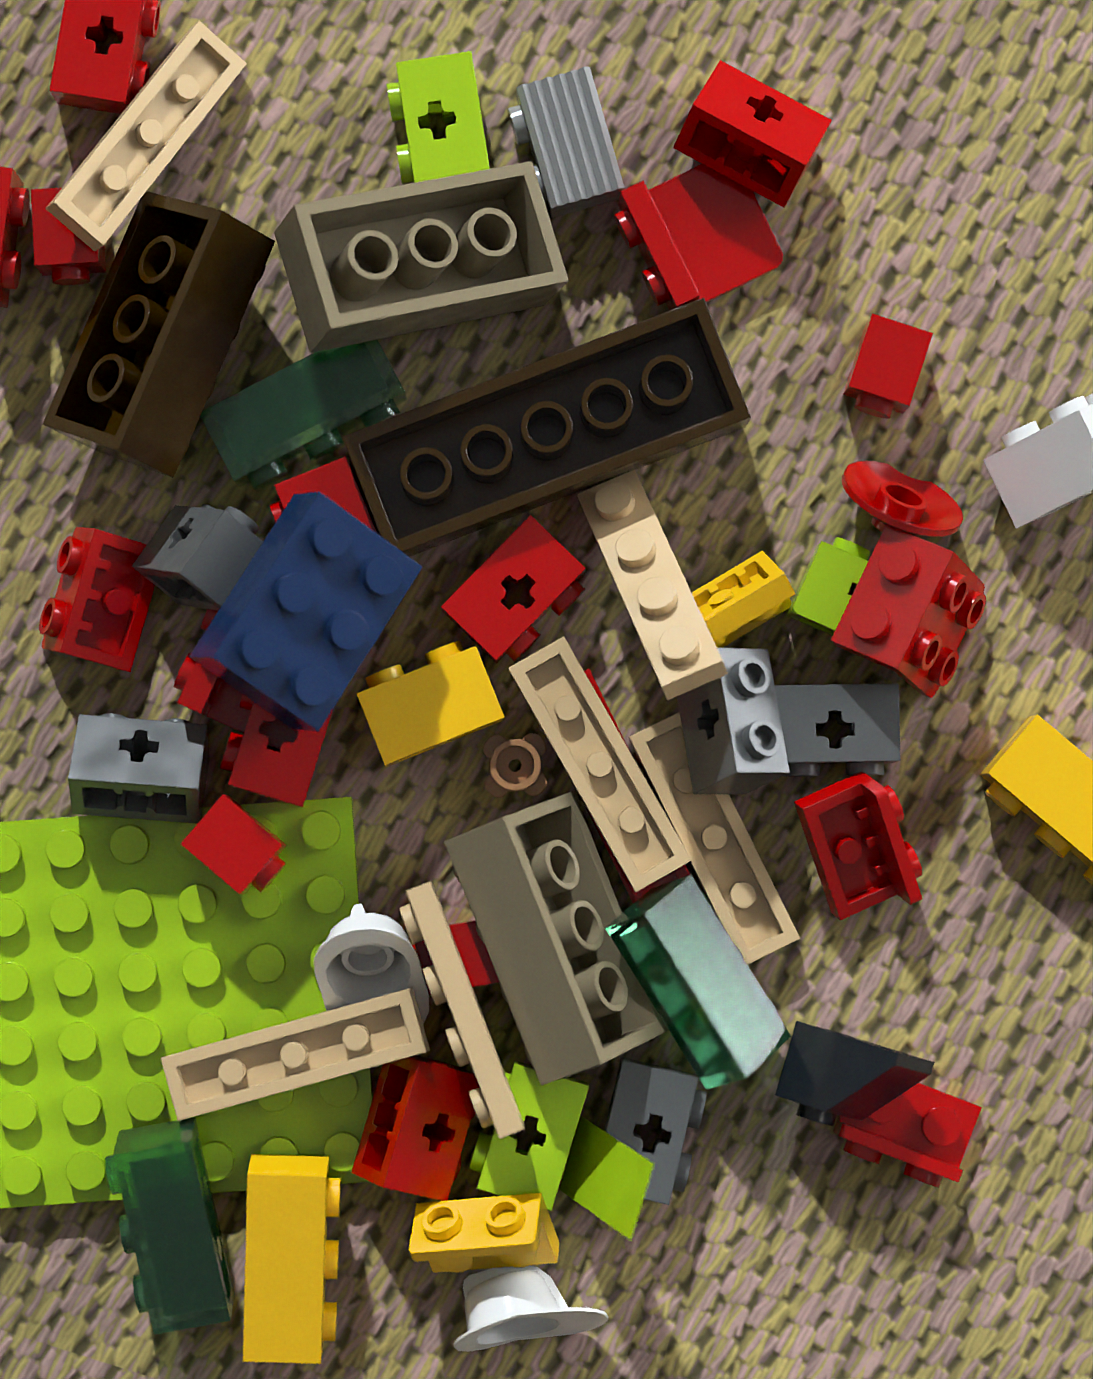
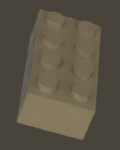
[274,161,569,353]
[444,791,669,1085]

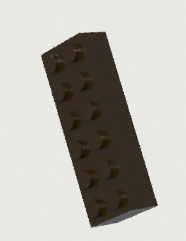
[342,298,751,557]

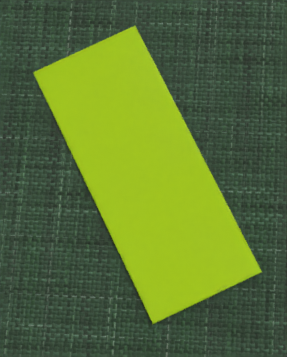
[559,1116,654,1241]

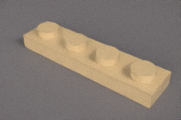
[46,21,247,251]
[577,469,728,700]
[508,636,692,892]
[628,712,800,967]
[399,881,524,1139]
[161,987,430,1121]

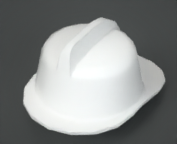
[314,904,429,1023]
[453,1265,608,1352]

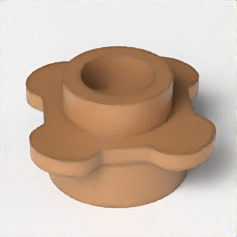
[483,733,547,798]

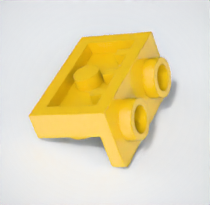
[692,551,795,648]
[409,1193,560,1273]

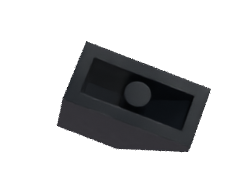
[775,1021,935,1126]

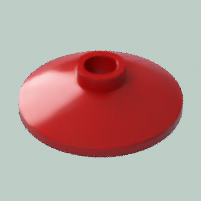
[841,461,963,537]

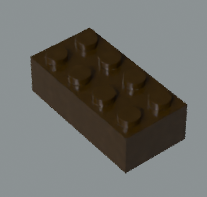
[42,191,275,478]

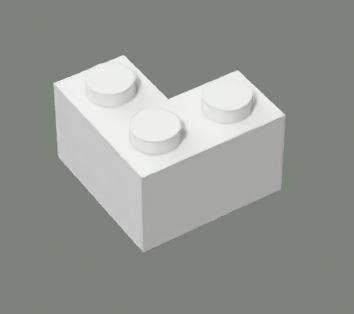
[983,393,1093,529]

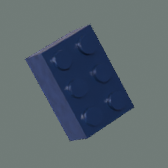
[189,492,423,732]

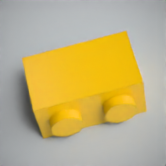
[356,641,505,767]

